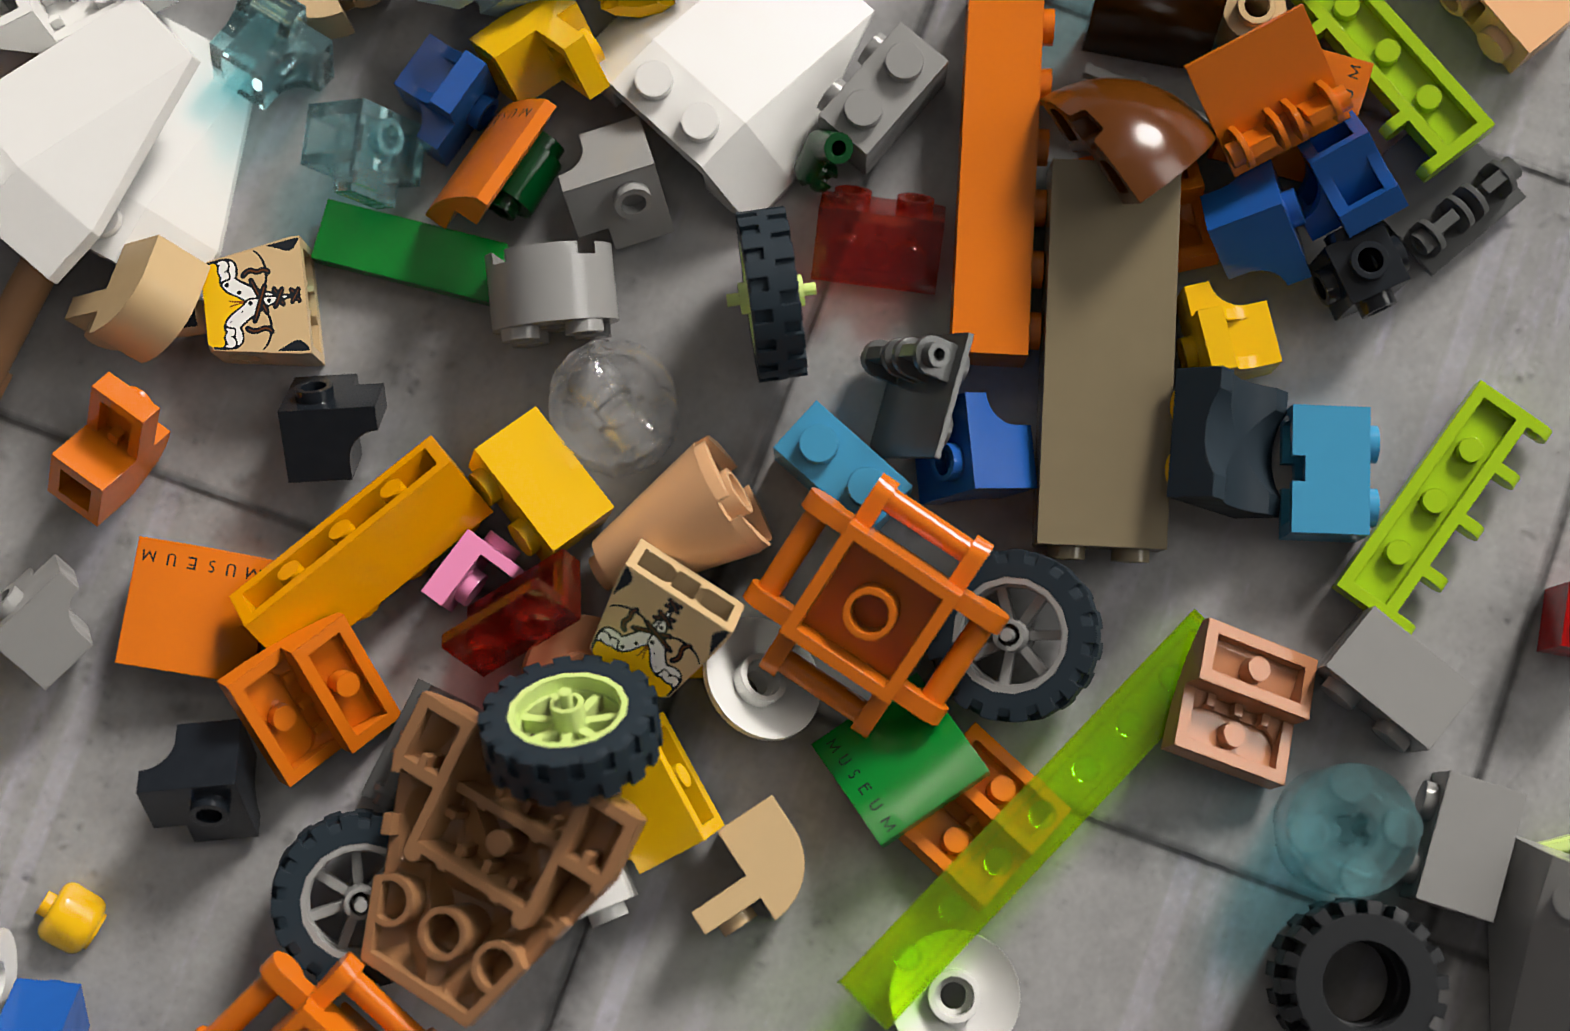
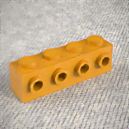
[229,435,494,648]

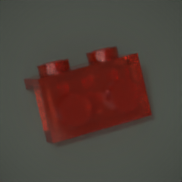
[811,185,946,295]
[441,548,581,677]

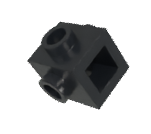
[1309,222,1411,321]

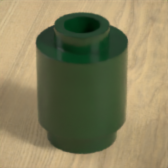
[488,131,565,221]

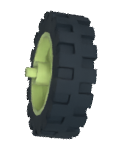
[726,206,817,383]
[478,655,663,807]

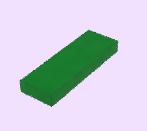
[311,199,510,306]

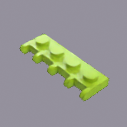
[1291,0,1496,183]
[1331,380,1552,635]

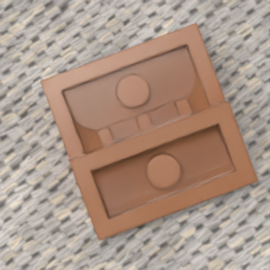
[1161,617,1318,790]

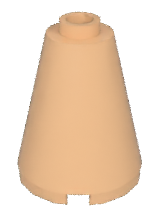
[588,435,773,591]

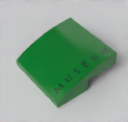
[811,672,990,849]

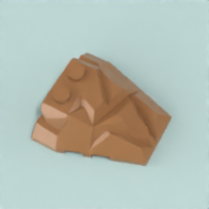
[360,691,647,1028]

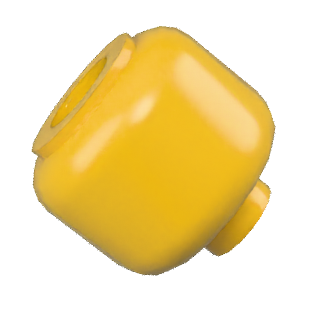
[35,882,107,954]

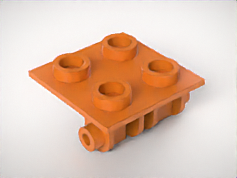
[1184,4,1353,177]

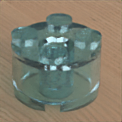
[1273,763,1424,897]

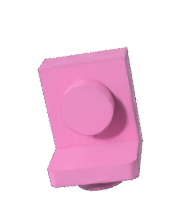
[421,529,526,612]

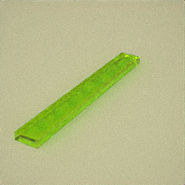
[837,609,1205,1030]

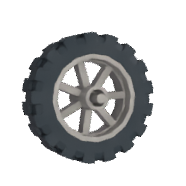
[926,549,1103,722]
[270,808,394,987]

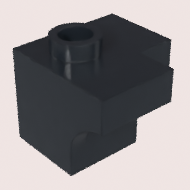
[278,374,387,483]
[136,719,261,842]

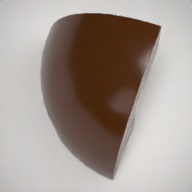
[1039,78,1216,204]

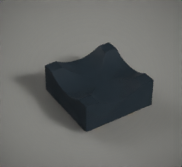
[1165,365,1288,519]

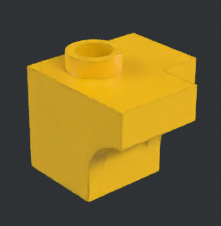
[1176,281,1283,380]

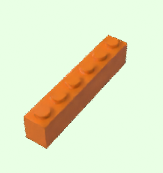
[949,0,1055,368]

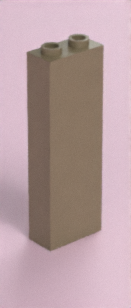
[1031,158,1182,563]

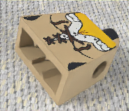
[177,235,325,366]
[590,538,745,698]

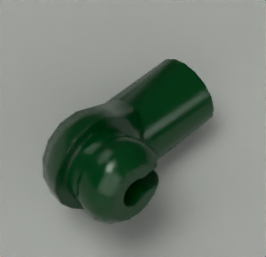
[794,129,853,193]

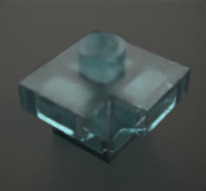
[209,0,334,110]
[300,98,425,210]

